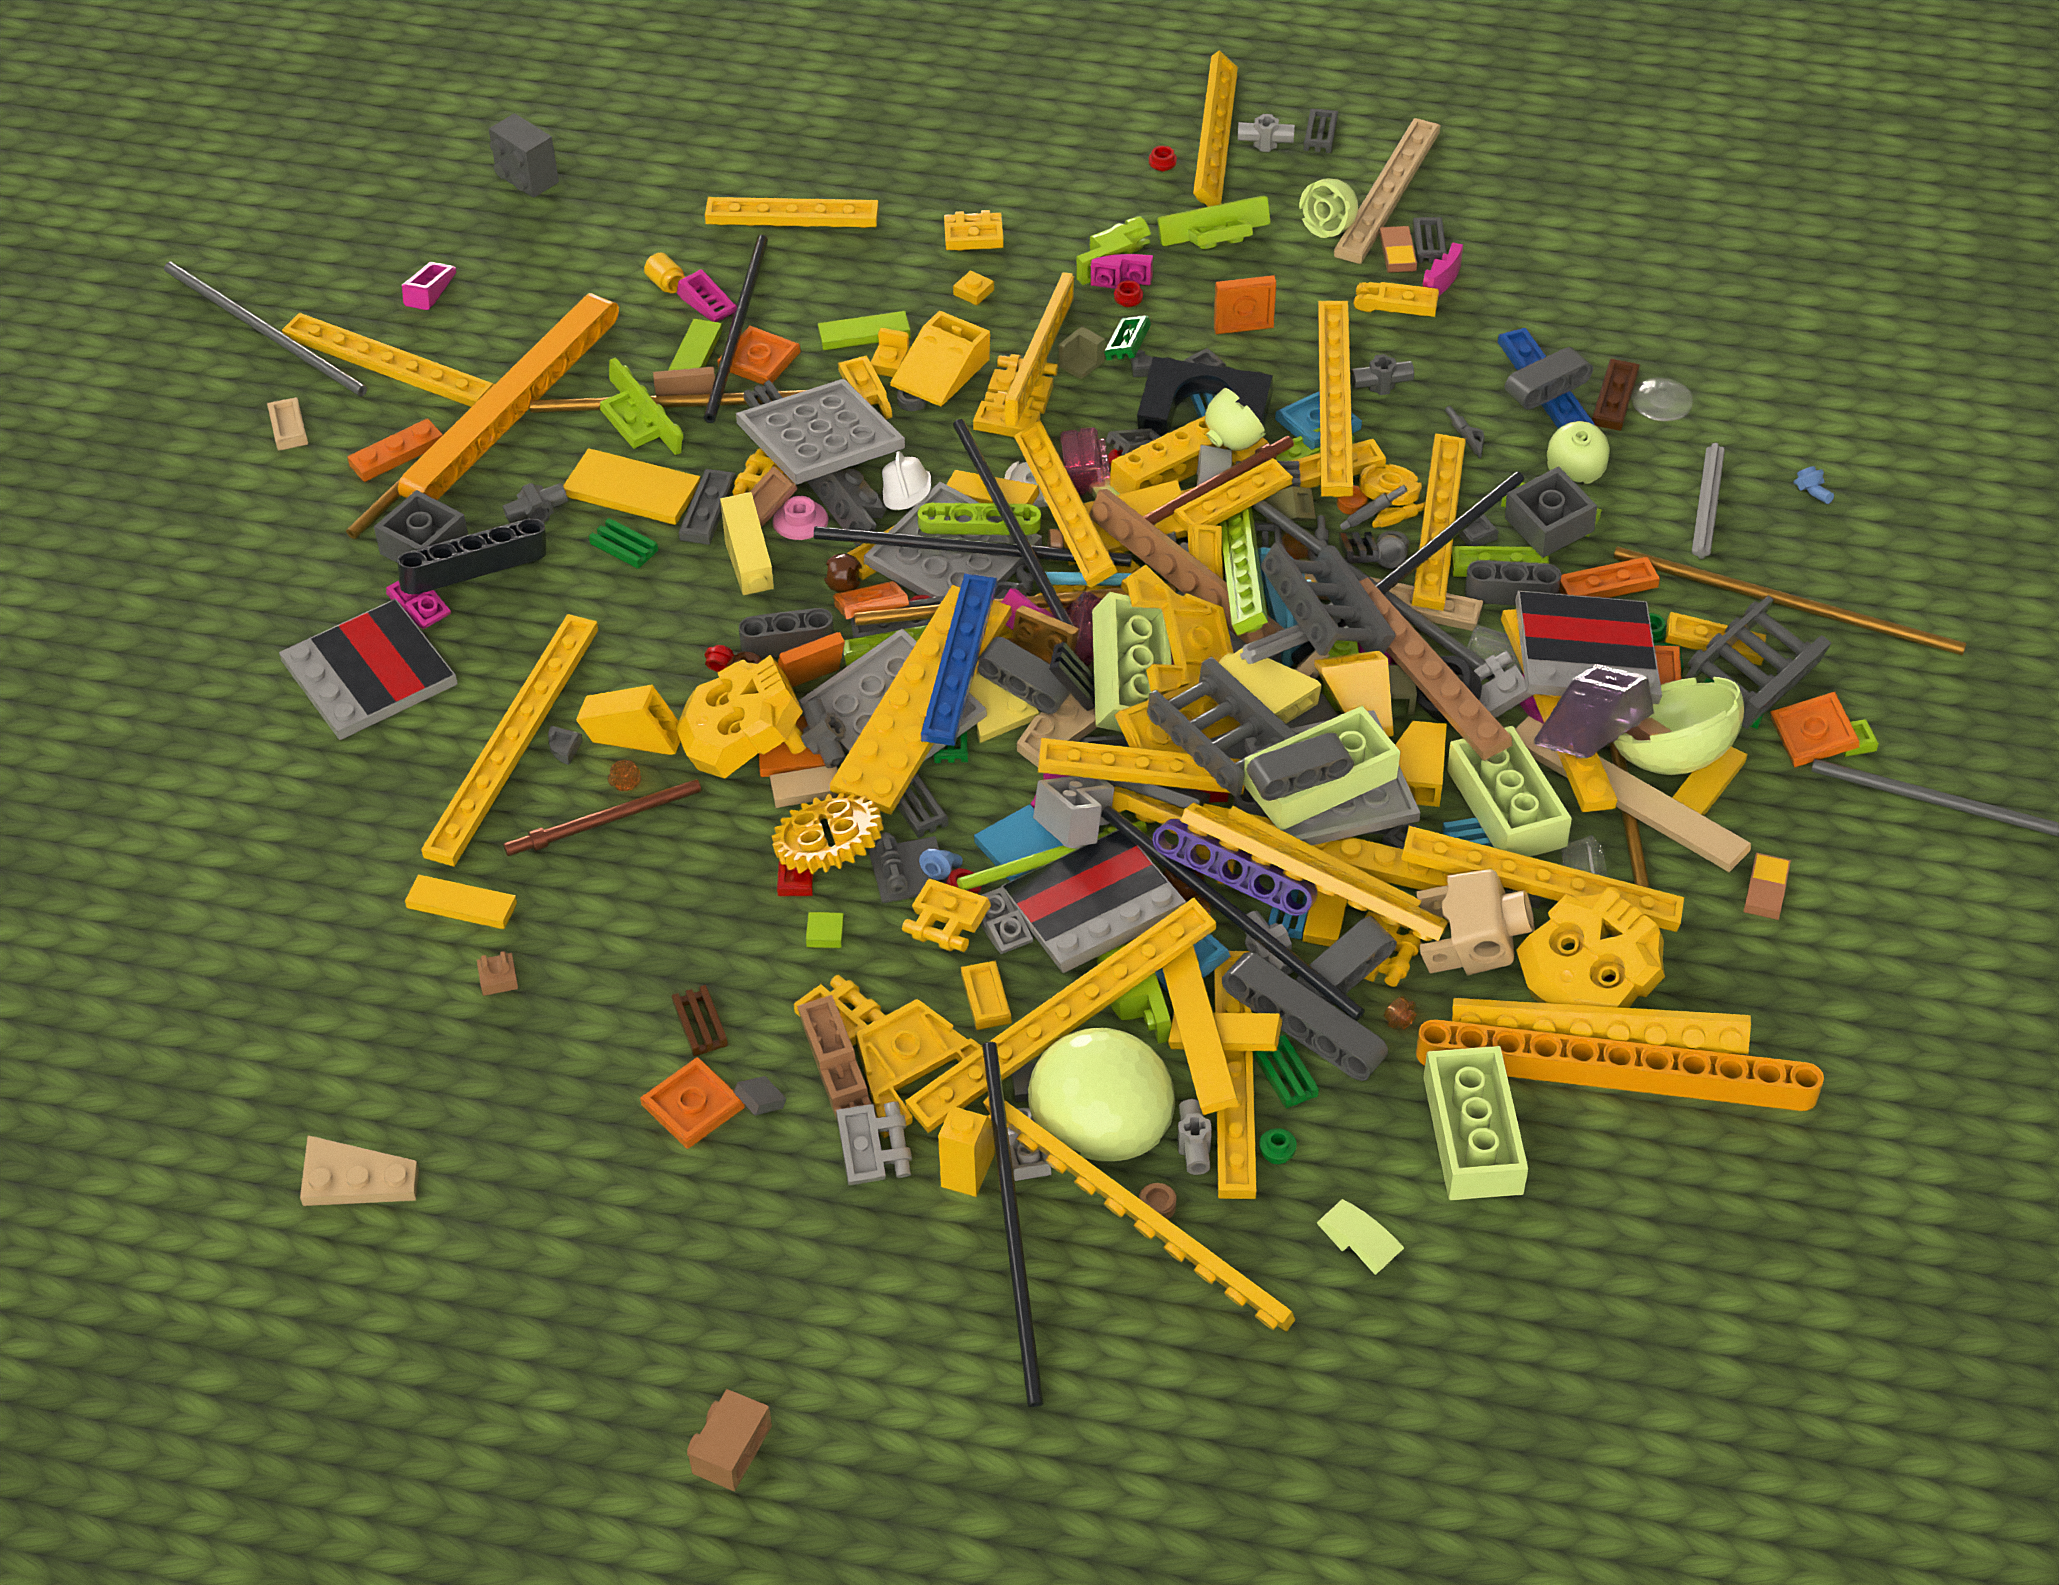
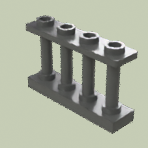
[1261,543,1396,656]
[1685,595,1832,729]
[1147,657,1297,797]

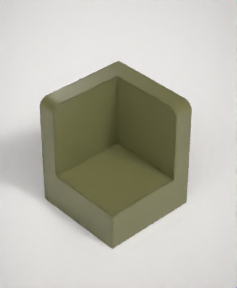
[1059,326,1105,379]
[1264,487,1316,523]
[1388,665,1417,715]

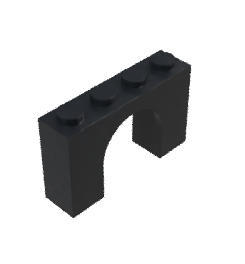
[1137,356,1273,437]

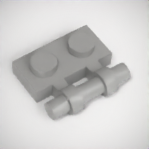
[1459,650,1534,718]
[836,1102,912,1186]

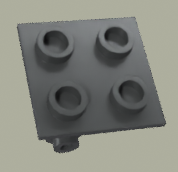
[868,832,947,903]

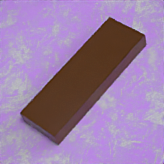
[1592,359,1640,431]

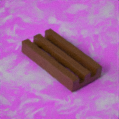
[672,985,728,1057]

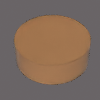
[1047,529,1063,561]
[1139,1183,1176,1220]

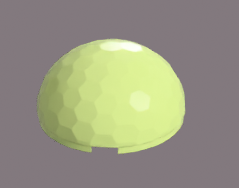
[1607,677,1744,775]
[1028,1028,1175,1161]

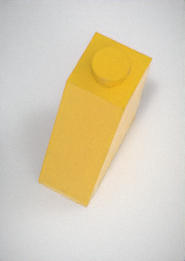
[1314,651,1394,737]
[576,685,680,755]
[1395,721,1447,807]
[938,1106,995,1197]

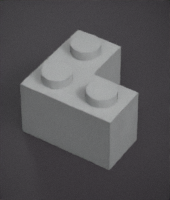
[1033,776,1114,849]

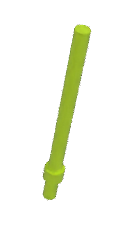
[957,820,1147,890]

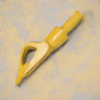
[1372,502,1425,528]

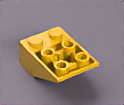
[890,311,990,407]

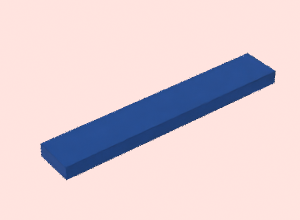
[1498,328,1596,429]
[921,573,997,746]

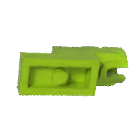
[1077,216,1151,285]
[1096,943,1171,1044]

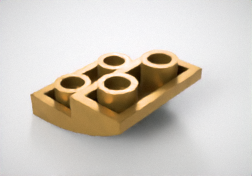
[1009,605,1079,664]

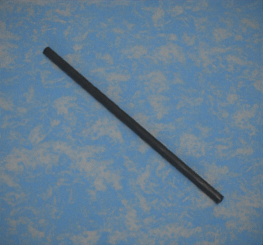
[704,235,768,423]
[953,419,1074,626]
[1291,471,1524,665]
[813,526,1132,567]
[1101,806,1365,1021]
[982,1042,1043,1407]

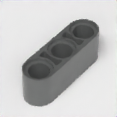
[1504,347,1593,410]
[1465,560,1562,605]
[739,608,834,659]
[977,637,1070,714]
[1246,733,1354,801]
[1296,916,1397,1005]

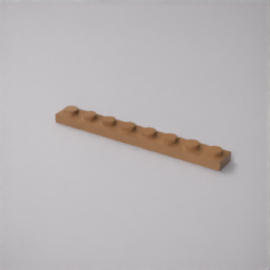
[1089,489,1284,644]
[1359,577,1513,761]

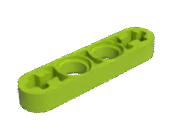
[918,503,1041,535]

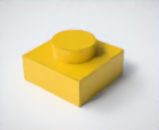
[953,270,994,306]

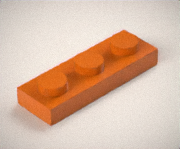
[347,418,443,482]
[1559,557,1660,598]

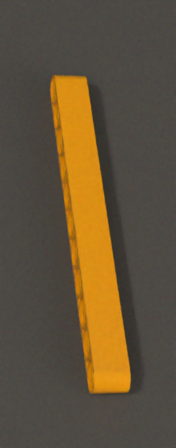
[398,293,619,500]
[1416,1020,1824,1111]

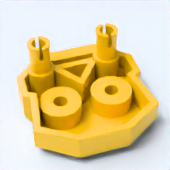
[676,655,806,779]
[1516,887,1665,1008]

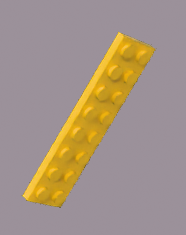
[829,585,1012,815]

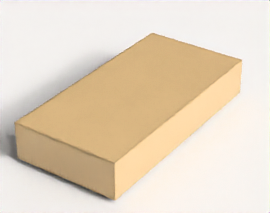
[267,397,308,451]
[769,766,838,808]

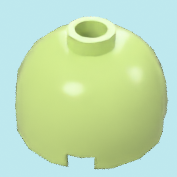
[1299,178,1358,238]
[1205,388,1265,451]
[1547,421,1610,485]

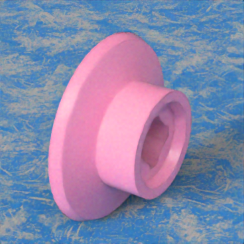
[772,496,829,540]

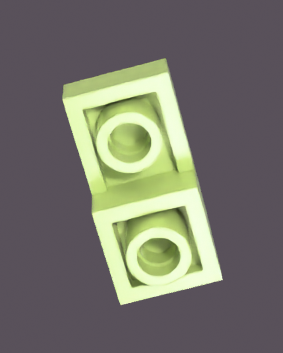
[1317,1199,1404,1275]

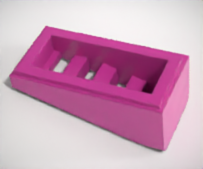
[402,262,456,310]
[677,269,737,322]

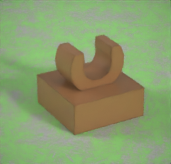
[477,952,518,996]

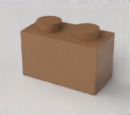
[687,1389,772,1491]

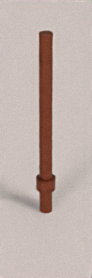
[1143,436,1294,525]
[503,779,701,856]

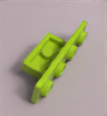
[1157,195,1270,249]
[600,357,684,455]

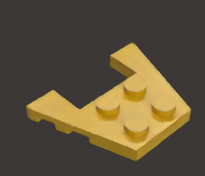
[1126,574,1234,695]
[855,999,981,1138]

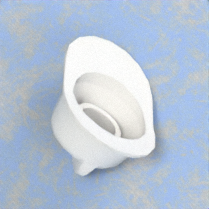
[882,451,931,510]

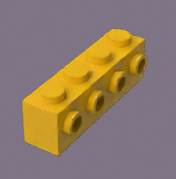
[1109,416,1228,494]

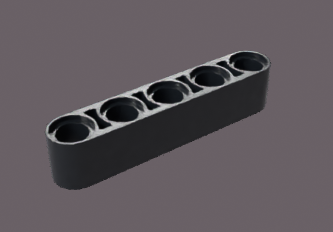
[397,519,547,594]

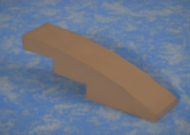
[797,995,881,1134]

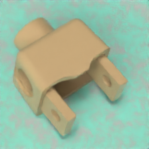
[1417,869,1535,976]

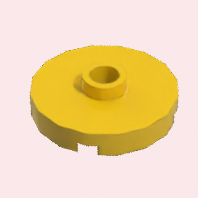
[1358,464,1422,506]

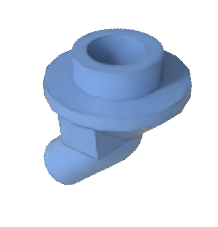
[1793,466,1834,504]
[919,849,963,880]

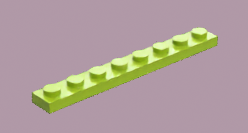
[1220,507,1268,636]

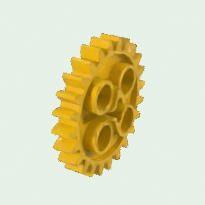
[772,793,884,874]

